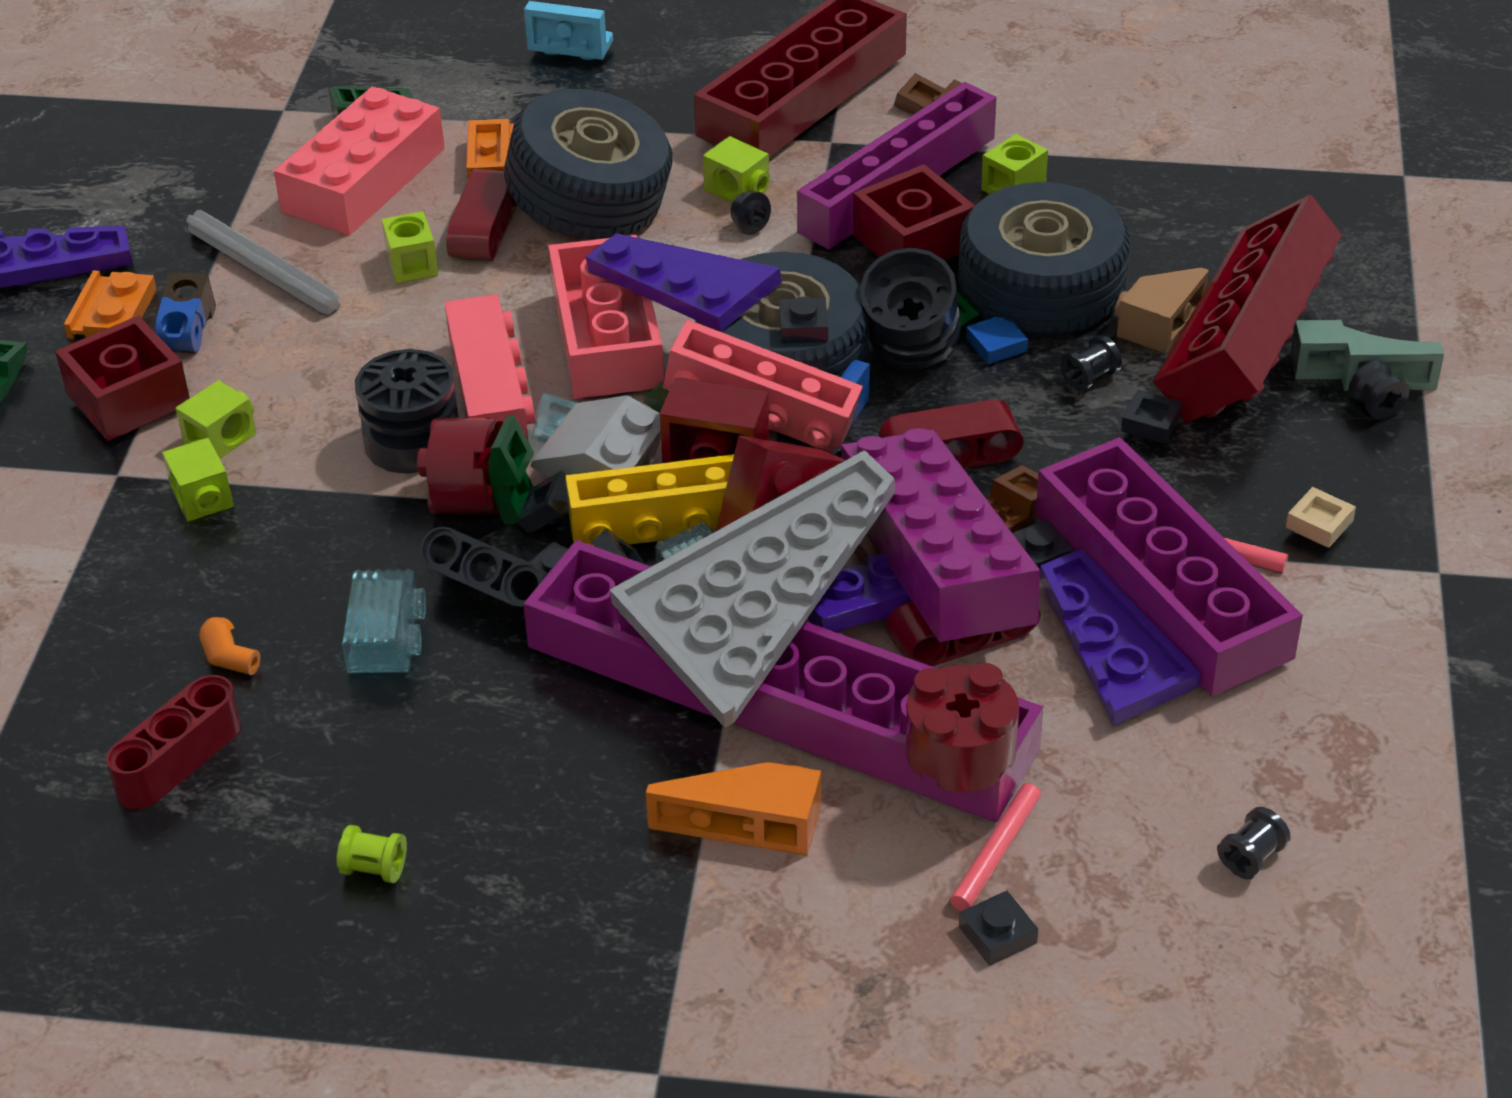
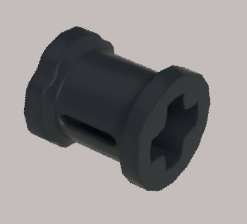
[1060,335,1122,392]
[1217,807,1291,879]

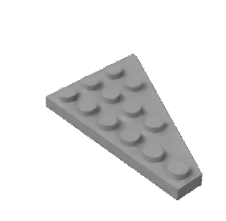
[610,450,895,728]

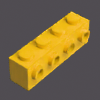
[565,454,734,547]

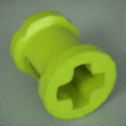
[337,825,407,883]

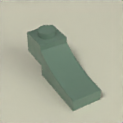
[1290,320,1444,391]

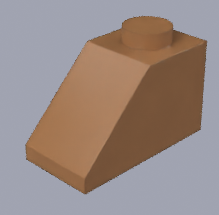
[1114,267,1209,354]

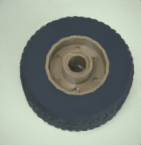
[504,89,673,240]
[958,182,1130,337]
[695,252,869,377]

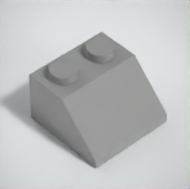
[530,395,661,477]

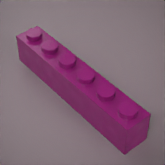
[797,82,997,250]

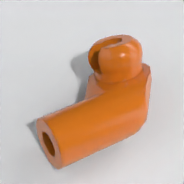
[199,617,260,675]

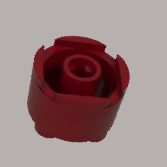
[417,418,503,515]
[905,663,1019,792]

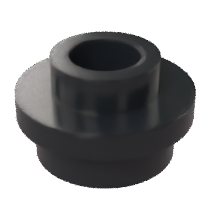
[730,191,771,234]

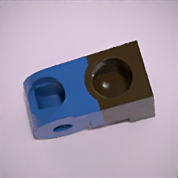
[155,273,216,352]

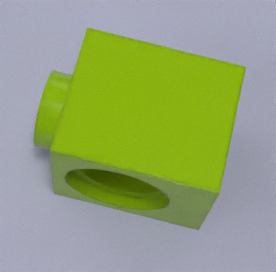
[981,134,1048,194]
[703,136,770,203]
[381,211,438,283]
[176,380,256,459]
[162,437,234,522]

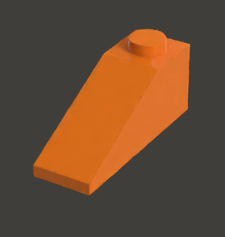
[646,762,821,856]

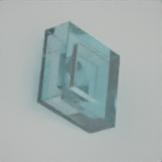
[531,393,577,443]

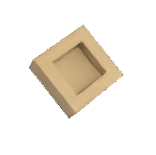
[1286,487,1356,548]

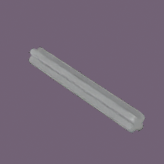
[186,210,341,315]

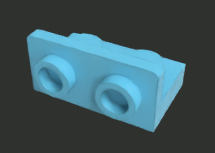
[524,1,613,60]

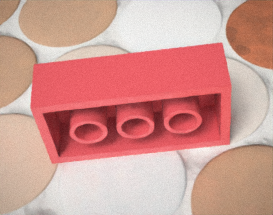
[274,86,445,236]
[548,235,664,399]

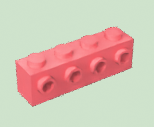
[444,294,535,442]
[663,320,863,452]

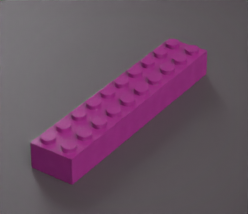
[524,540,1044,823]

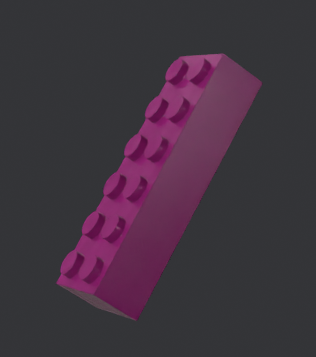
[841,428,1040,642]
[1035,437,1303,697]

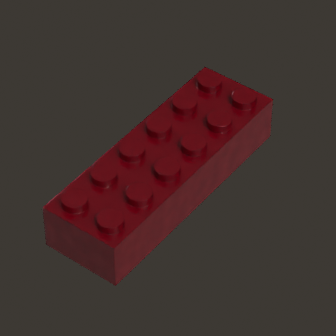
[693,0,907,157]
[1153,194,1342,423]

